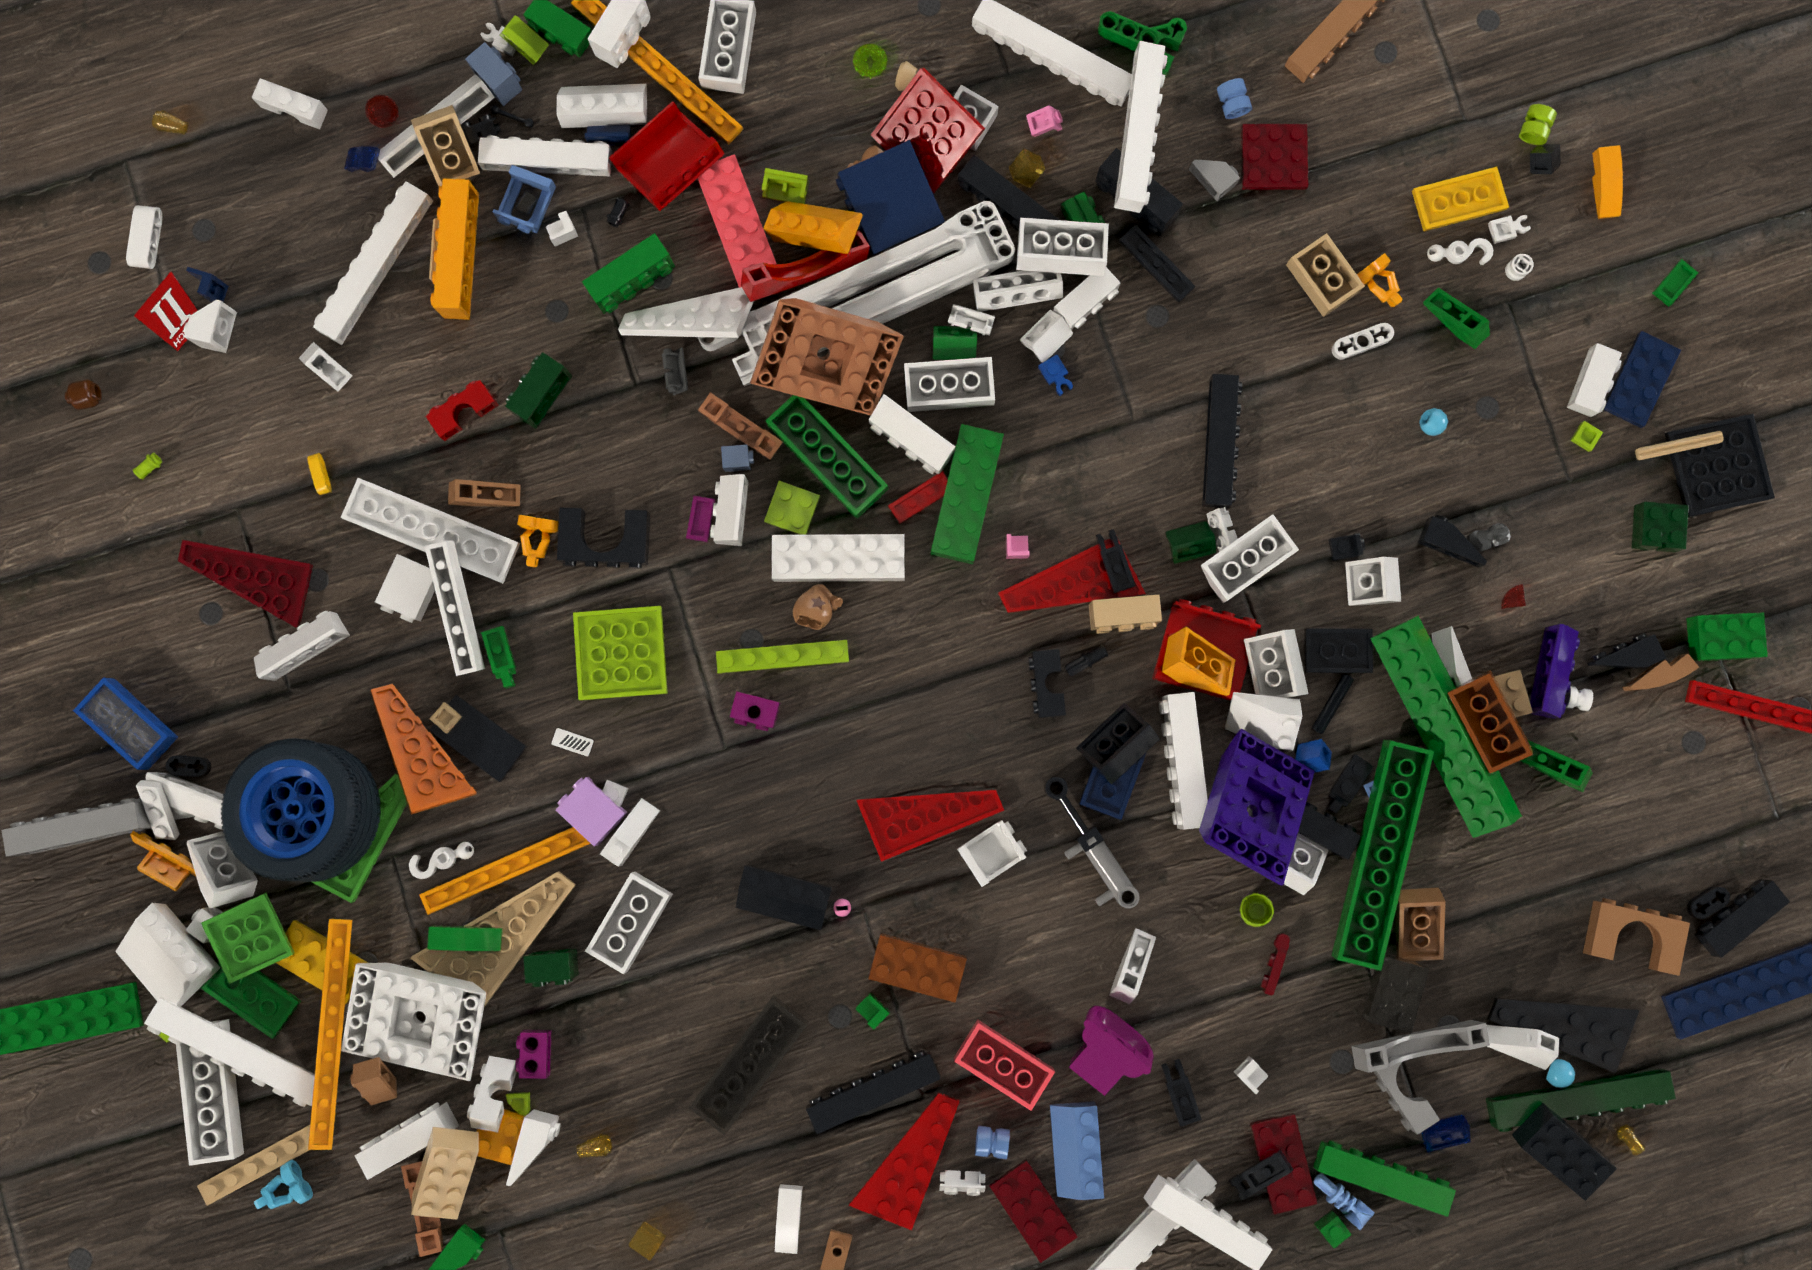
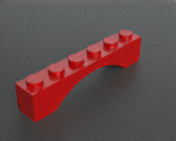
[741,230,870,302]

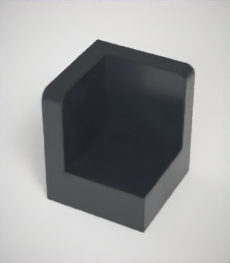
[1530,144,1561,174]

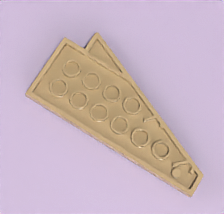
[411,872,576,1007]

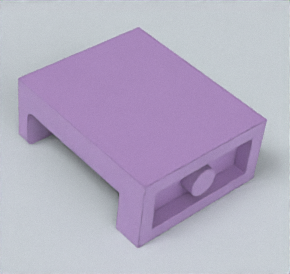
[556,777,628,846]

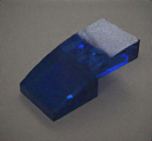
[344,146,381,172]

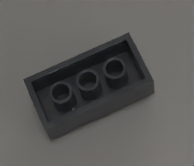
[1095,148,1183,236]
[1512,1103,1617,1201]

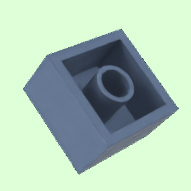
[465,42,522,106]

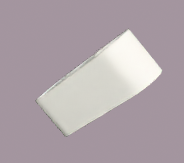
[126,205,163,269]

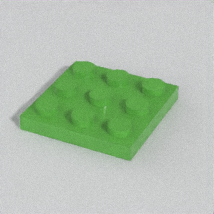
[201,893,295,983]

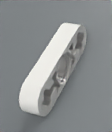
[1332,323,1394,360]

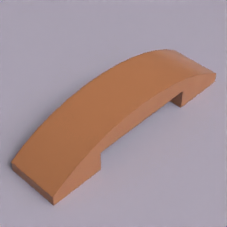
[698,392,783,460]
[401,1161,443,1257]

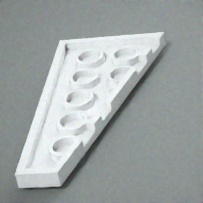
[618,287,754,338]

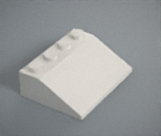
[115,903,220,1007]

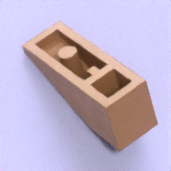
[448,479,520,507]

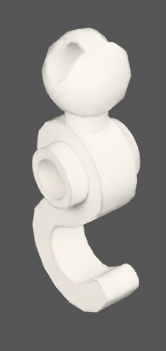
[1427,238,1494,265]
[409,842,474,879]

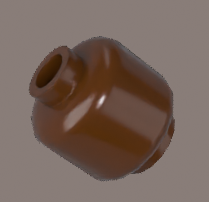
[65,379,102,410]

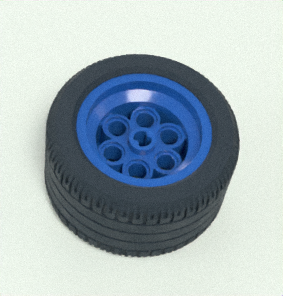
[221,738,381,882]

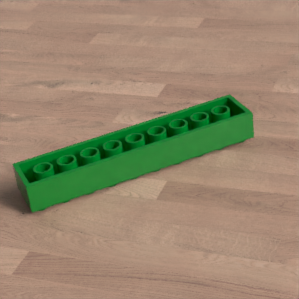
[1370,616,1522,838]
[1331,740,1434,971]

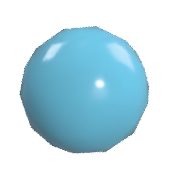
[1419,408,1448,436]
[1546,1059,1575,1088]

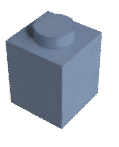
[721,445,754,472]

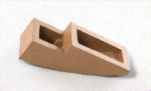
[1622,653,1699,691]

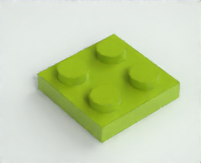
[764,481,820,535]

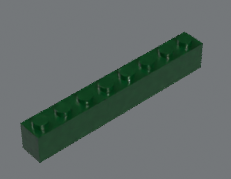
[1486,1068,1676,1132]

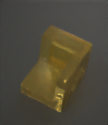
[1009,148,1045,188]
[629,1221,666,1261]

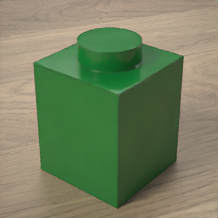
[1314,1210,1352,1248]

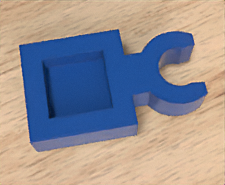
[1038,355,1073,396]

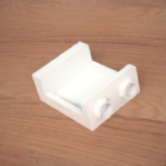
[957,820,1027,887]

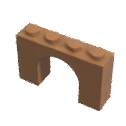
[1583,898,1690,976]

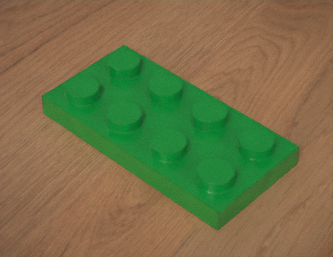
[201,962,301,1039]

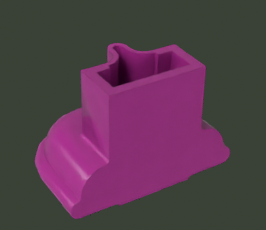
[1069,1006,1154,1096]

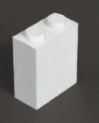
[375,554,435,623]

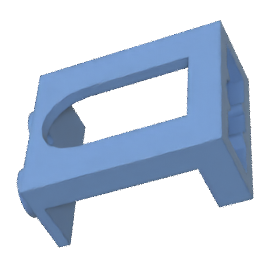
[493,165,556,234]

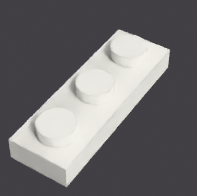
[136,780,180,840]

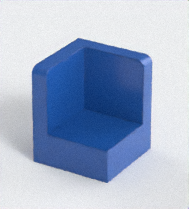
[1295,739,1332,773]

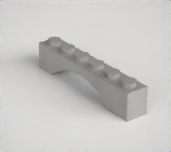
[1351,1020,1490,1073]

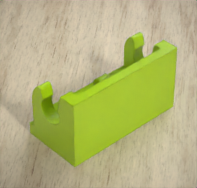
[762,168,809,204]

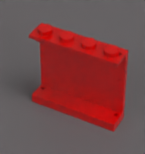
[1152,599,1261,701]

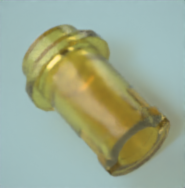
[1617,1125,1645,1155]

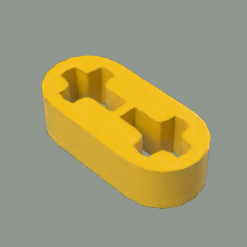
[307,453,332,495]

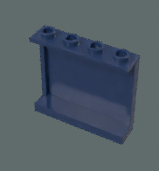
[835,140,945,255]

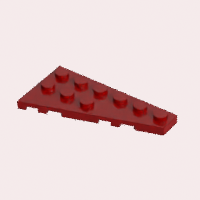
[998,539,1146,613]
[856,790,1004,862]

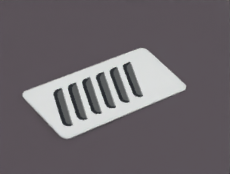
[551,728,594,756]

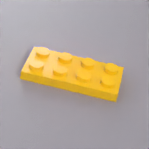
[1412,167,1509,231]
[276,920,368,1004]

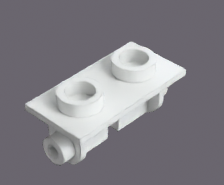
[948,304,995,336]
[1206,507,1238,552]
[939,1170,985,1196]

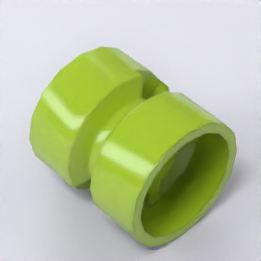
[1519,104,1557,145]

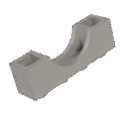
[1370,1062,1440,1135]

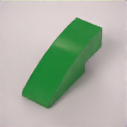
[427,925,503,951]

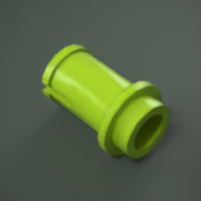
[133,453,162,480]

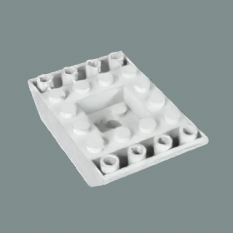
[341,963,486,1081]

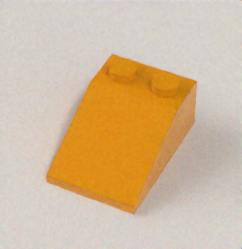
[1162,627,1235,696]

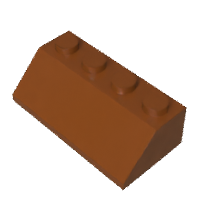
[1448,670,1533,774]

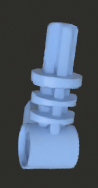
[1313,1173,1374,1230]

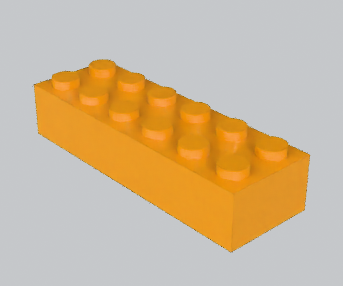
[430,178,479,320]

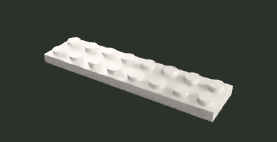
[341,478,520,584]

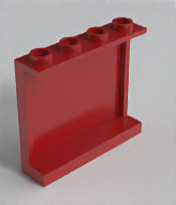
[609,101,724,211]

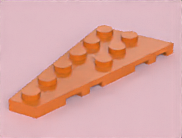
[370,684,477,815]

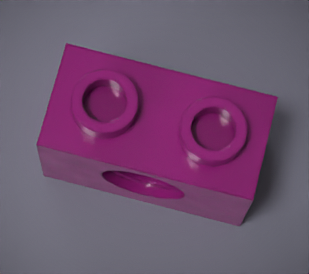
[730,691,781,732]

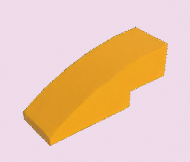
[1592,145,1623,219]

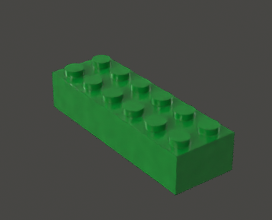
[766,395,889,519]
[931,424,1004,564]

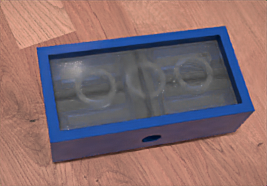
[73,677,178,770]

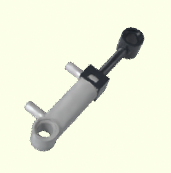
[1044,777,1139,908]

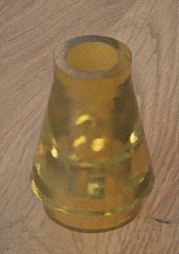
[152,110,188,135]
[577,1134,612,1158]

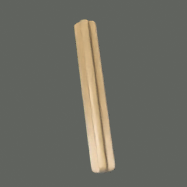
[1635,431,1724,460]

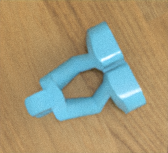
[254,1160,313,1209]

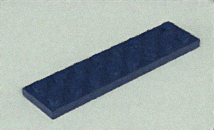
[1661,942,1812,1040]

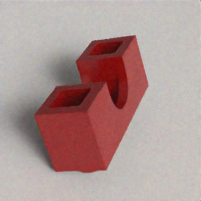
[425,380,499,441]

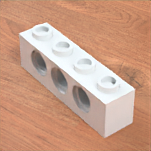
[973,271,1063,312]

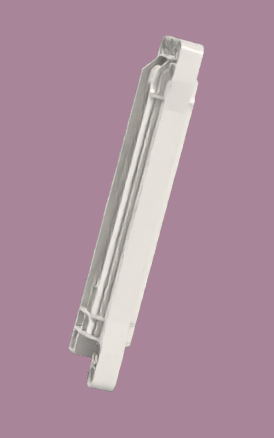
[698,201,1015,386]

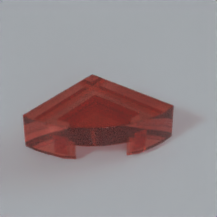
[1501,584,1526,609]

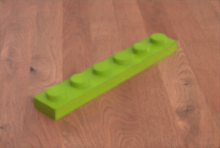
[716,640,849,674]

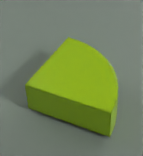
[506,1092,530,1116]

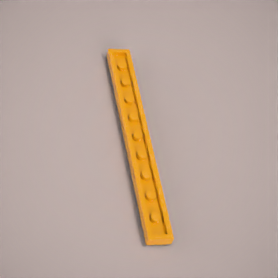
[571,0,743,145]
[308,919,352,1150]

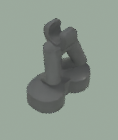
[1467,523,1511,552]

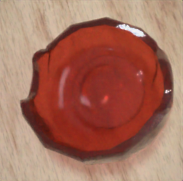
[365,95,399,128]

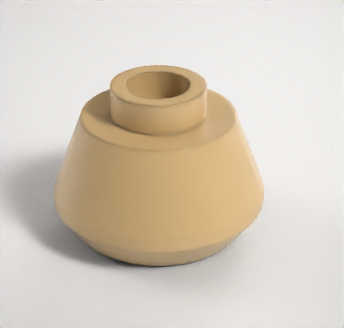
[895,61,918,91]

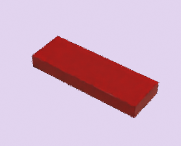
[888,471,948,524]

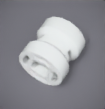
[1505,254,1534,281]
[1564,686,1593,711]

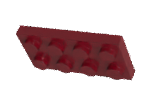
[1250,1113,1317,1214]
[989,1159,1078,1263]

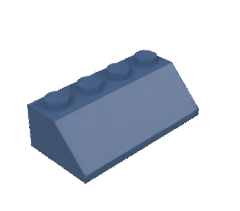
[1050,1101,1104,1200]

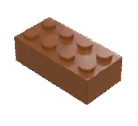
[868,933,967,1003]

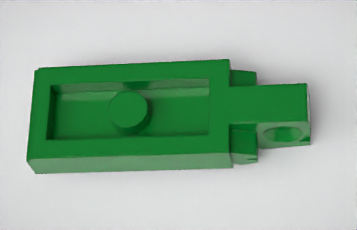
[481,626,516,689]

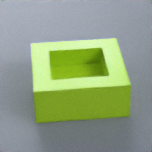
[1570,421,1603,452]

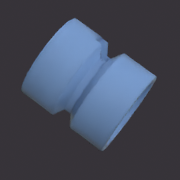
[1217,78,1252,119]
[975,1126,1010,1160]

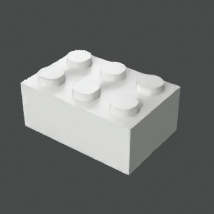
[588,0,650,68]

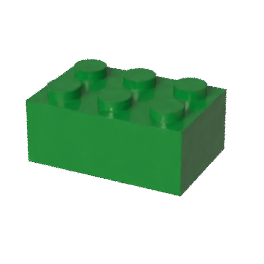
[1686,613,1768,661]

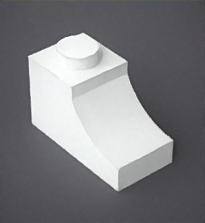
[299,342,352,392]

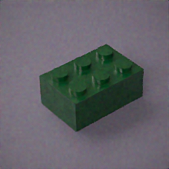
[505,352,572,429]

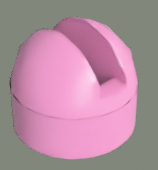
[833,898,851,917]

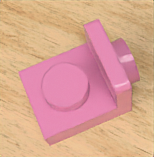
[1026,105,1063,137]

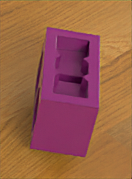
[516,1030,552,1079]

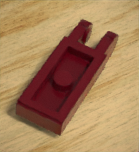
[1260,933,1290,996]

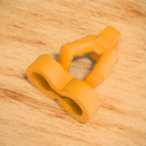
[1357,253,1402,307]
[517,515,559,567]

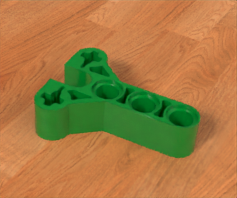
[1098,11,1187,78]

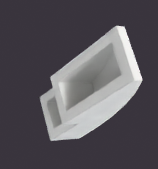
[775,1184,803,1254]

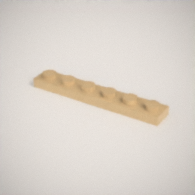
[197,1125,310,1206]

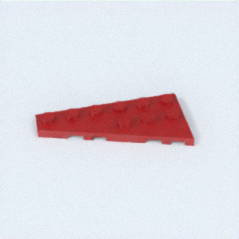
[849,1092,960,1230]

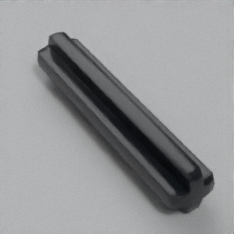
[1312,674,1354,734]

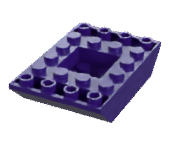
[1199,729,1315,886]

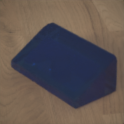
[1422,1115,1471,1152]

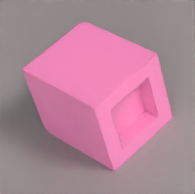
[1006,534,1030,559]

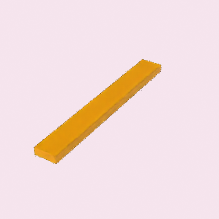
[419,827,591,915]

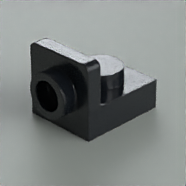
[1329,533,1365,561]

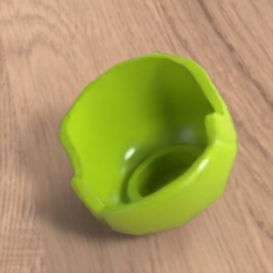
[1239,893,1274,927]

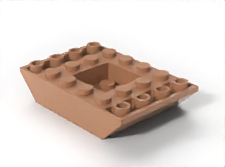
[750,298,904,416]

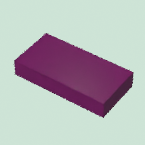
[686,496,716,543]

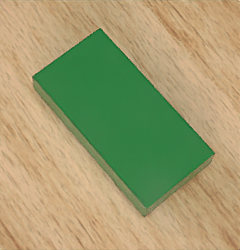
[1652,259,1699,307]

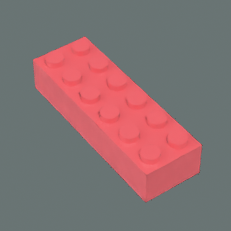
[698,154,777,288]

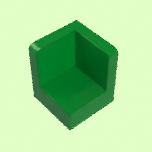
[856,992,890,1030]

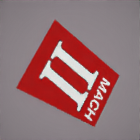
[134,272,198,351]

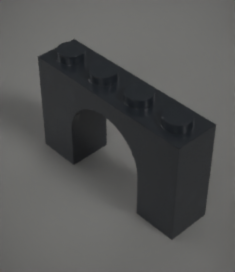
[557,508,650,569]

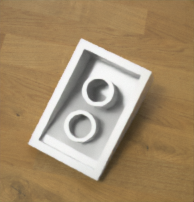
[1225,692,1302,751]
[187,831,258,909]
[506,1109,561,1186]

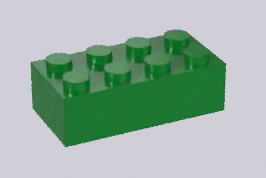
[582,233,675,314]

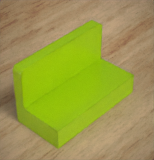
[499,15,549,65]

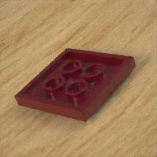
[1241,124,1308,190]

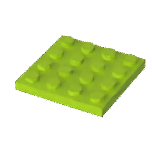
[573,606,668,701]

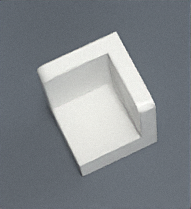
[546,211,578,246]
[1234,1056,1268,1094]

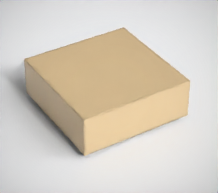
[430,702,462,734]

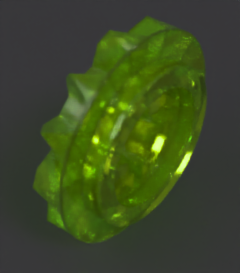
[853,44,887,79]

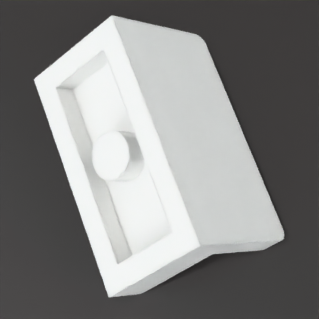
[1020,310,1073,363]

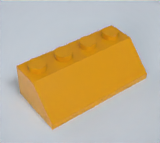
[763,201,863,254]

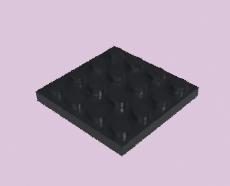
[1665,414,1775,517]

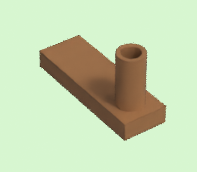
[820,1229,853,1270]

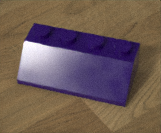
[1530,624,1580,719]

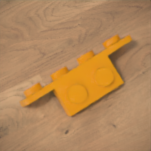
[130,831,196,892]

